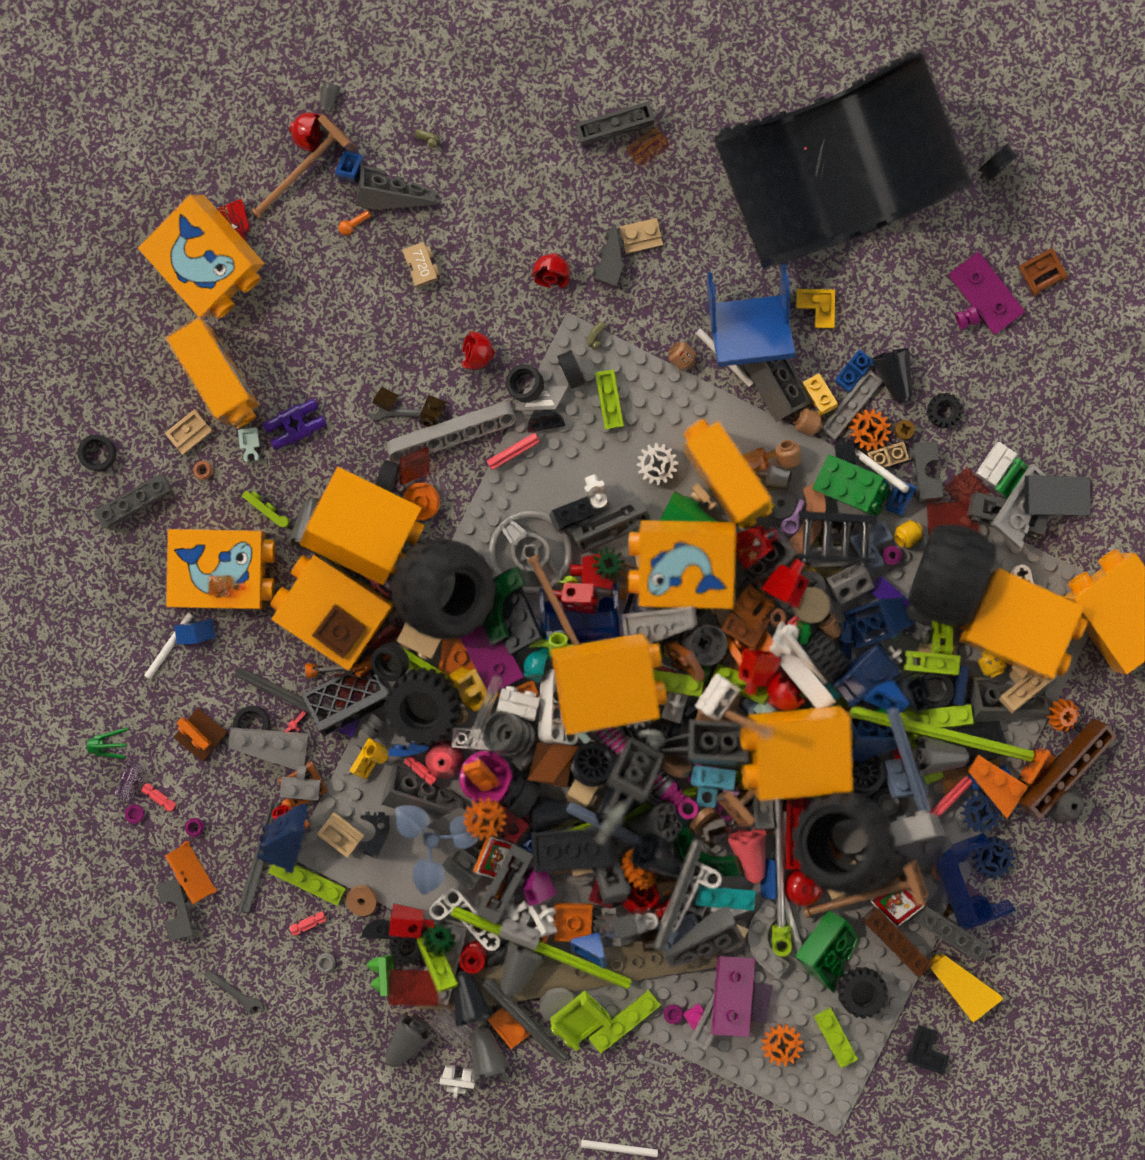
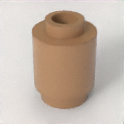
[817,612,842,640]

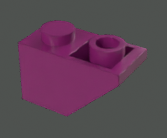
[521,863,557,906]

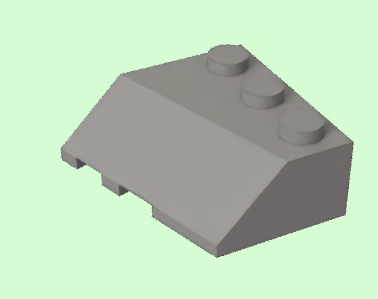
[889,810,946,849]

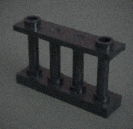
[795,511,878,566]

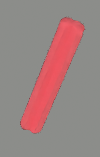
[487,433,540,470]
[928,776,973,817]

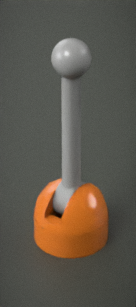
[305,663,348,679]

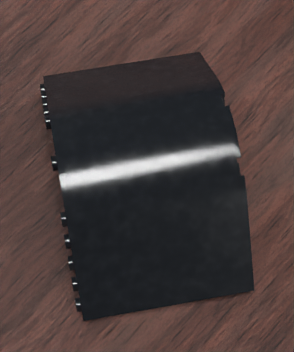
[713,50,973,269]

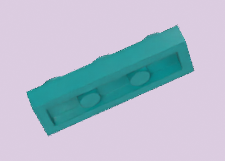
[695,885,755,911]

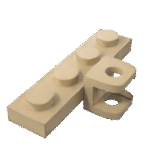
[999,665,1059,713]

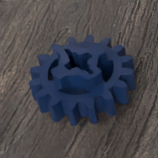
[960,791,1002,833]
[972,837,1015,880]

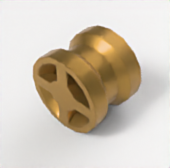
[894,420,915,440]

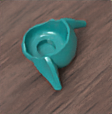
[524,647,550,683]

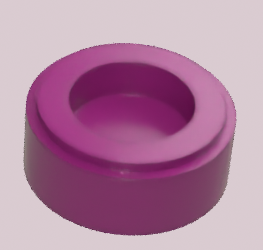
[125,804,145,824]
[664,1004,683,1024]

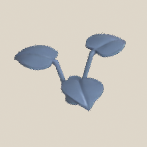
[395,805,483,895]

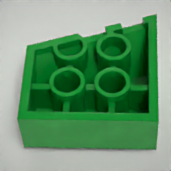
[795,911,860,993]

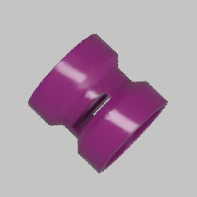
[955,306,980,331]

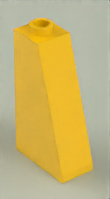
[929,953,1003,1023]

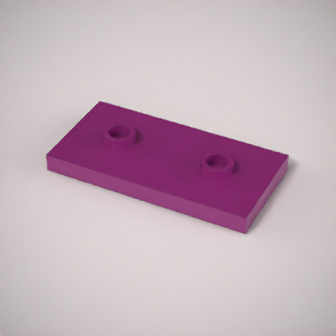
[947,251,1025,335]
[460,624,524,695]
[711,956,755,1037]

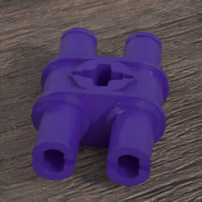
[262,398,327,450]

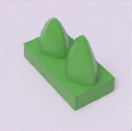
[366,954,396,996]

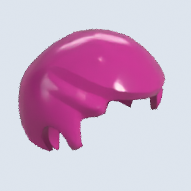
[459,750,513,803]

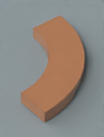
[789,483,826,556]

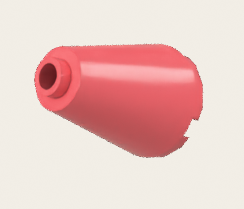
[425,740,464,779]
[728,827,766,883]

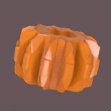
[1047,699,1080,732]

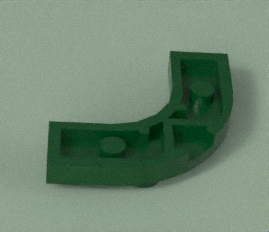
[483,567,527,645]
[673,827,743,877]

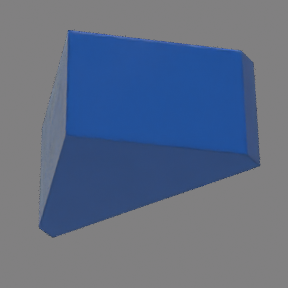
[335,151,363,184]
[885,482,916,516]
[174,618,215,644]
[865,680,909,713]
[570,933,607,969]

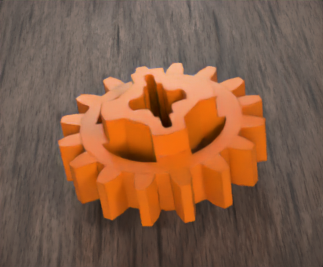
[849,409,891,451]
[463,798,506,840]
[621,848,657,890]
[761,1023,803,1066]

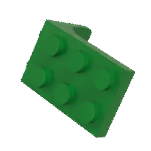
[812,454,891,516]

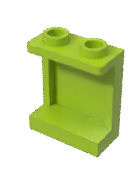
[550,990,612,1051]

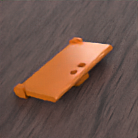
[165,841,217,904]

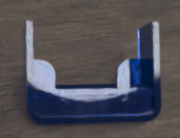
[539,584,620,649]
[936,833,1016,929]

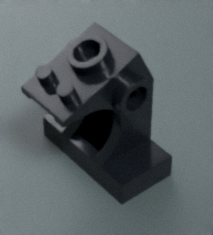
[359,811,390,859]

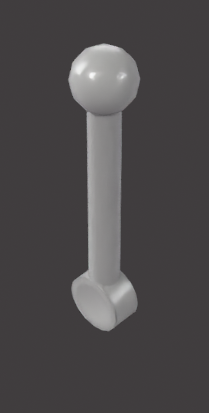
[637,1054,676,1073]

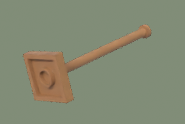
[251,114,356,218]
[527,555,580,645]
[696,687,772,739]
[715,789,756,827]
[804,858,928,918]

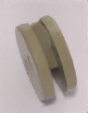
[793,587,830,623]

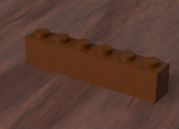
[1018,718,1117,820]

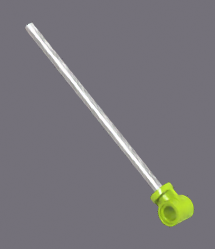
[772,799,792,957]

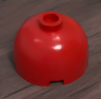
[289,112,323,152]
[531,253,570,289]
[461,331,495,370]
[767,672,805,711]
[784,870,823,907]
[621,878,659,914]

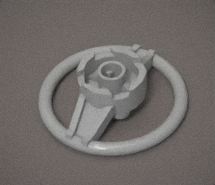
[488,510,573,595]

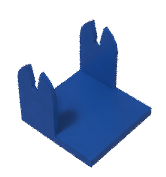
[707,262,795,367]

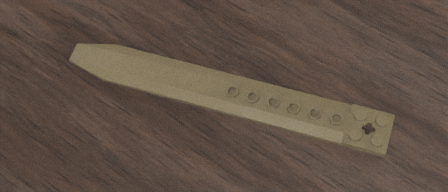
[417,937,723,1011]

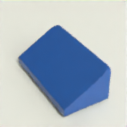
[760,858,776,899]

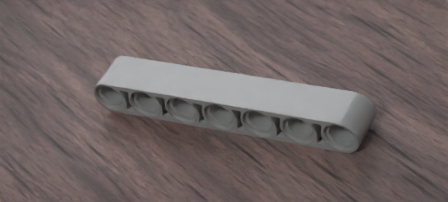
[386,402,516,464]

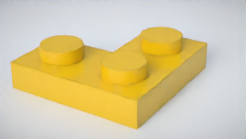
[796,289,835,329]

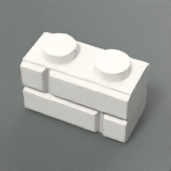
[975,442,1018,487]
[695,674,740,722]
[496,686,540,721]

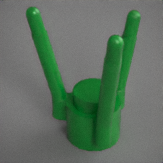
[87,727,128,759]

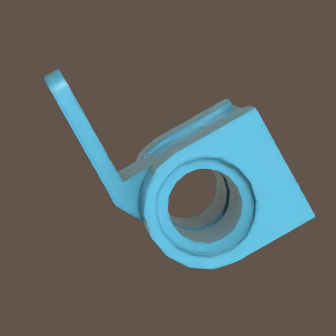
[691,766,736,808]

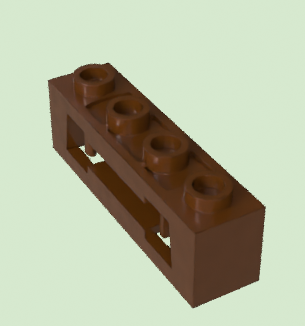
[861,906,932,978]

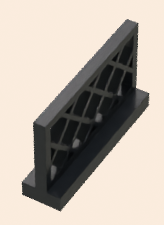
[302,669,388,737]

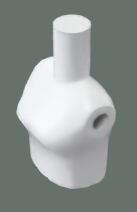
[497,901,529,925]

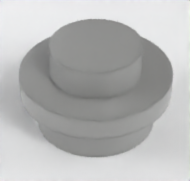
[316,953,336,973]

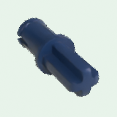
[839,621,854,660]

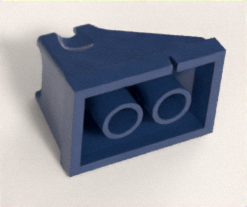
[843,597,915,649]
[834,642,903,708]
[847,712,898,763]
[257,804,308,873]

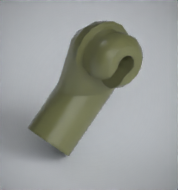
[414,129,439,148]
[587,321,606,350]

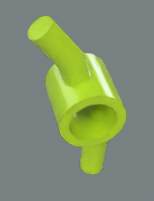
[529,632,573,658]

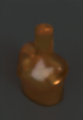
[742,447,776,472]
[208,575,245,597]

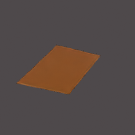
[527,744,578,783]

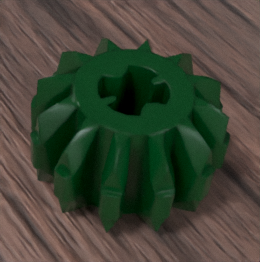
[592,547,625,580]
[423,923,456,957]

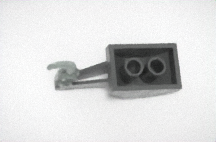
[638,720,748,768]
[594,737,664,846]

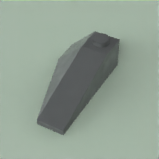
[355,165,436,210]
[734,523,797,593]
[967,677,1051,722]
[382,762,464,815]
[663,906,747,968]

